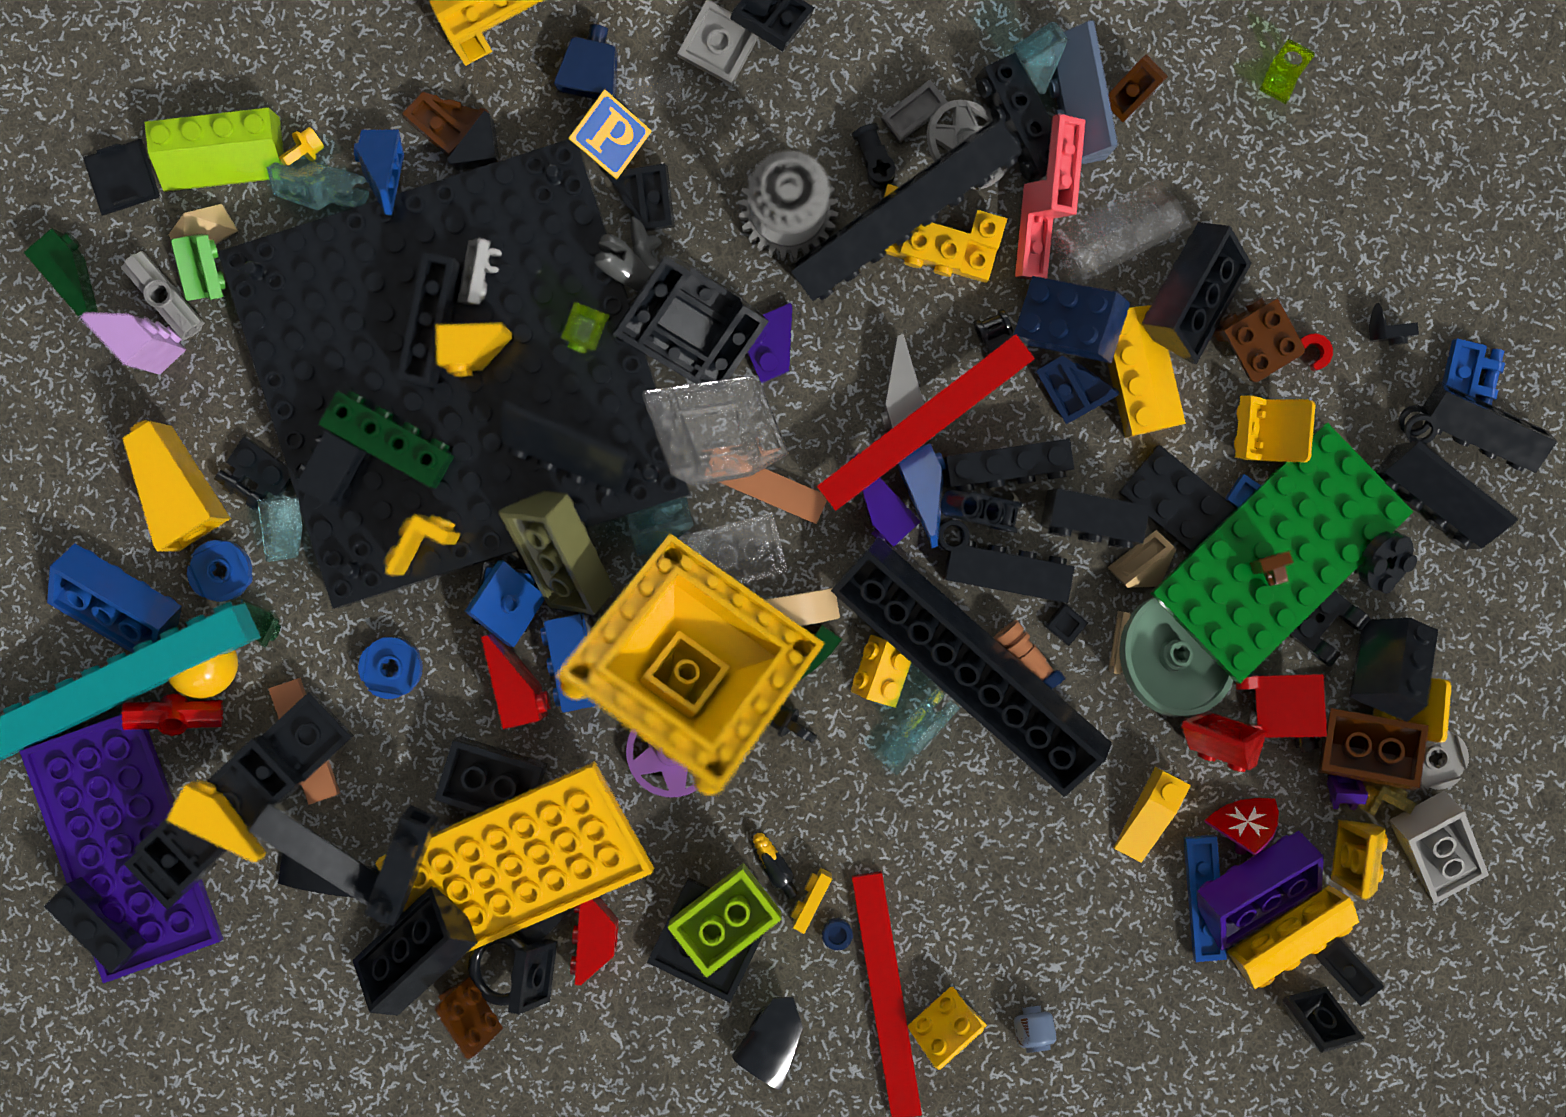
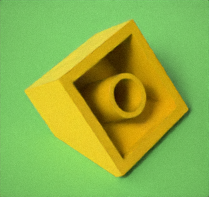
[436,324,512,377]

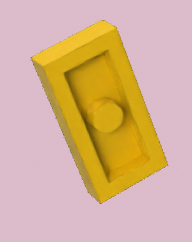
[790,868,832,934]

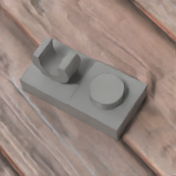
[457,239,502,306]

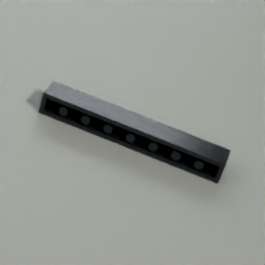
[790,117,1022,301]

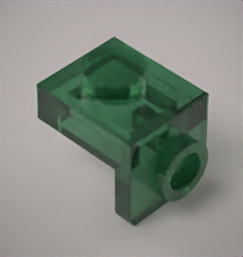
[238,599,281,648]

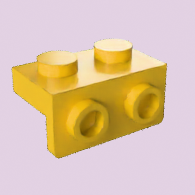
[851,635,911,708]

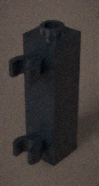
[364,805,439,926]

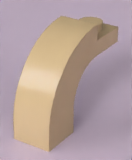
[764,588,840,626]

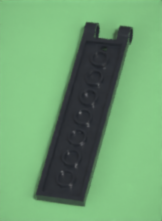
[1118,445,1371,667]

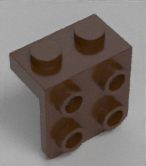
[1214,297,1305,382]
[435,977,503,1059]

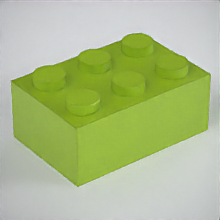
[667,863,781,978]

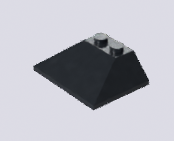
[613,254,769,397]

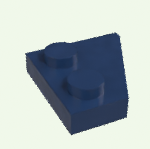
[1036,354,1120,424]

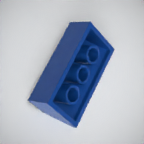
[47,543,182,653]

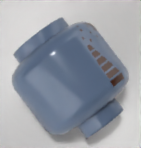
[1014,1006,1057,1053]

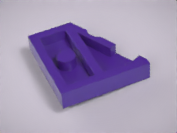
[747,303,792,384]

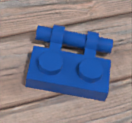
[1442,338,1505,405]

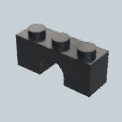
[43,877,147,974]

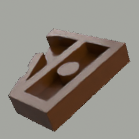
[402,92,489,157]

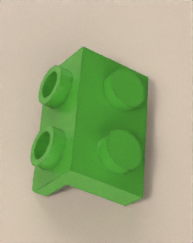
[170,234,226,301]

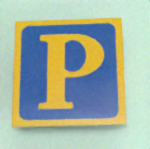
[568,90,652,179]

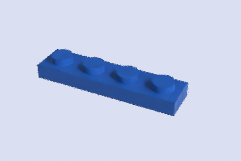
[1183,835,1227,962]

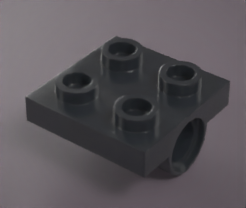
[730,0,815,52]

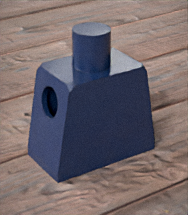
[554,24,618,100]

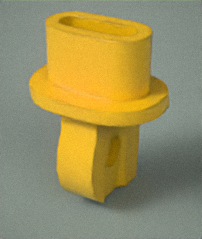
[279,127,324,166]

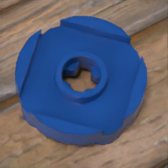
[187,540,253,602]
[358,637,423,699]

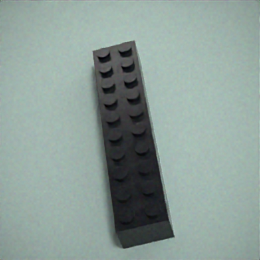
[831,537,1112,797]

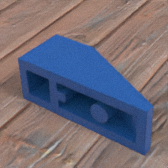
[354,130,404,215]
[897,443,946,548]

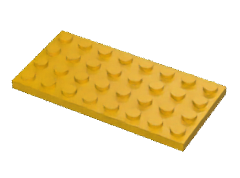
[375,762,654,952]

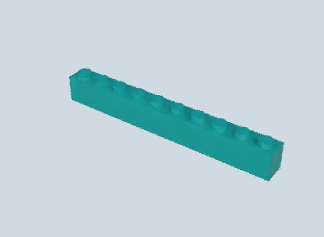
[0,602,261,761]

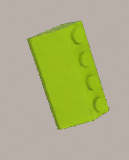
[144,108,287,192]

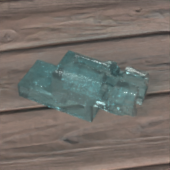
[267,162,369,211]
[874,687,960,775]

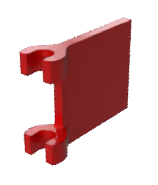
[1236,674,1327,738]

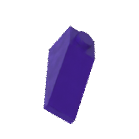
[852,453,921,547]

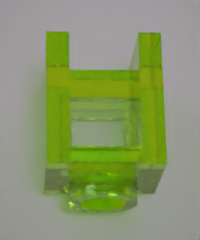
[561,302,610,354]

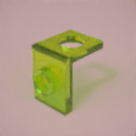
[1259,39,1315,104]

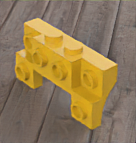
[884,184,1007,283]

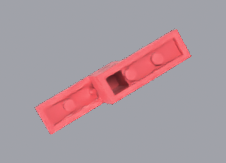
[1015,114,1086,280]

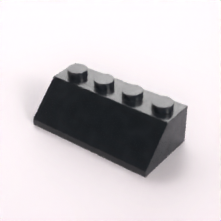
[1142,222,1252,364]
[1375,440,1518,550]
[352,886,478,1016]

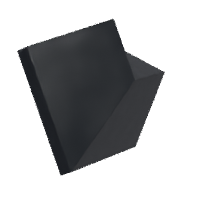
[1283,986,1365,1053]

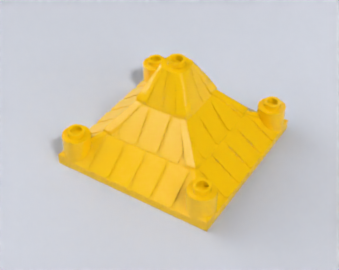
[557,534,825,795]

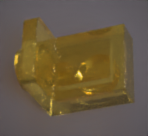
[1359,783,1416,815]

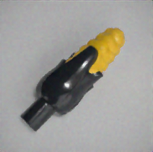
[753,833,799,900]

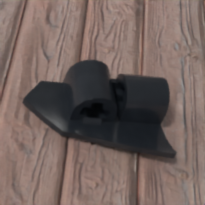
[732,996,803,1090]

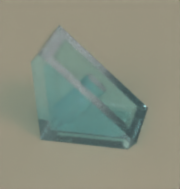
[1013,22,1068,94]

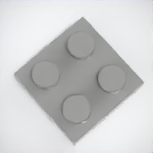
[677,0,759,86]

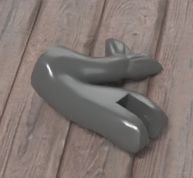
[594,217,662,292]

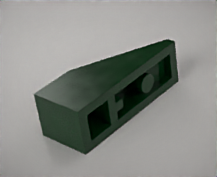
[23,228,98,324]

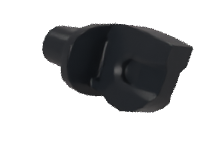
[769,704,818,743]

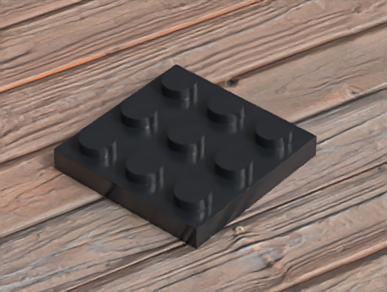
[647,877,764,1003]

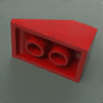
[481,634,551,729]
[1182,711,1267,772]

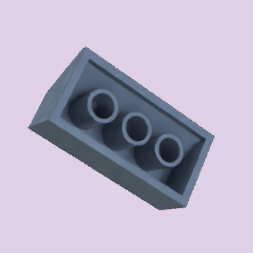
[1043,20,1118,164]

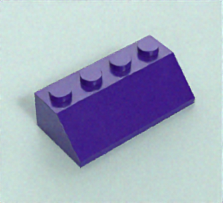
[1197,830,1324,951]

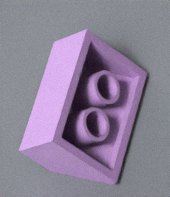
[80,313,186,375]

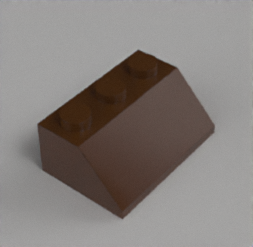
[1318,708,1429,790]

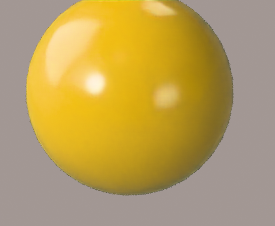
[168,650,238,698]

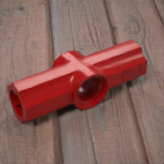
[122,694,223,736]

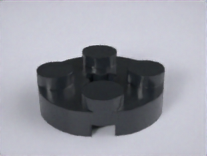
[1358,531,1417,594]

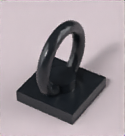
[468,934,557,1015]

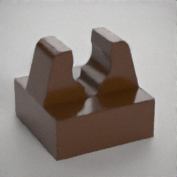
[1250,551,1294,586]

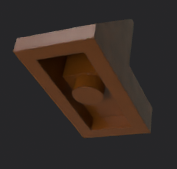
[1108,54,1168,122]

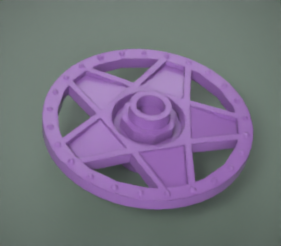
[626,730,697,798]

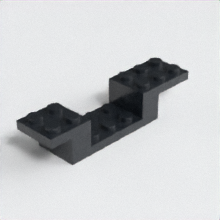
[124,691,354,909]

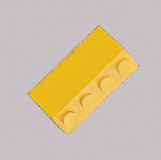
[1107,305,1186,438]
[1227,885,1359,989]

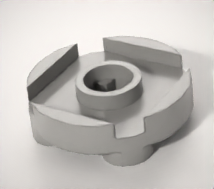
[1421,730,1469,790]

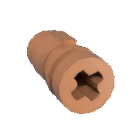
[994,620,1054,681]

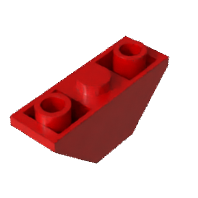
[570,896,619,985]

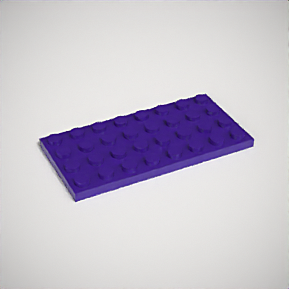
[19,714,223,984]

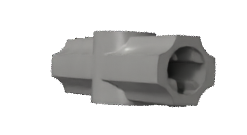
[121,251,205,340]

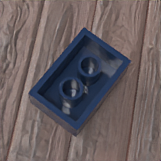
[1014,276,1130,363]

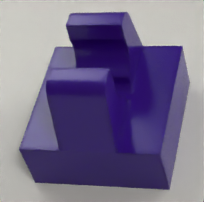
[1327,775,1368,810]

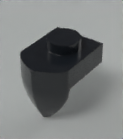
[1369,303,1419,346]

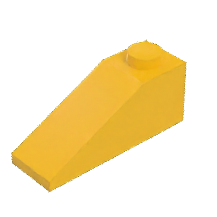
[1114,767,1191,863]
[167,780,266,863]

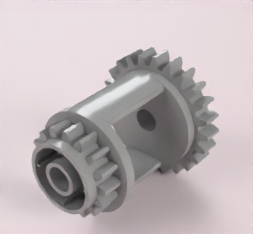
[738,151,838,261]

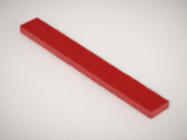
[816,334,1035,511]
[852,871,922,1117]

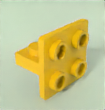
[908,986,987,1070]

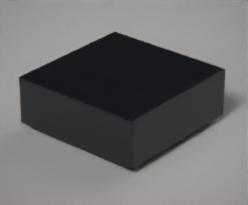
[1044,603,1088,646]

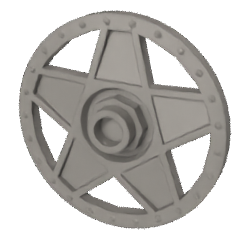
[927,100,1007,189]

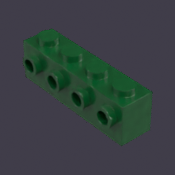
[319,390,455,489]

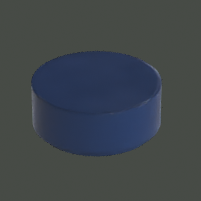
[1043,669,1066,689]
[822,918,853,951]

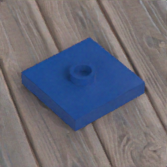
[465,560,545,647]

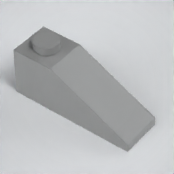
[880,334,924,431]

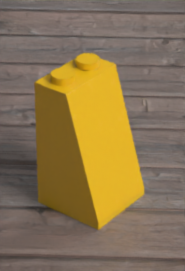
[123,420,231,552]

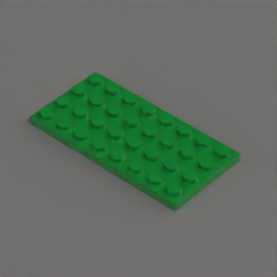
[1150,422,1414,683]

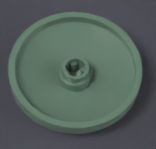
[1119,597,1233,717]

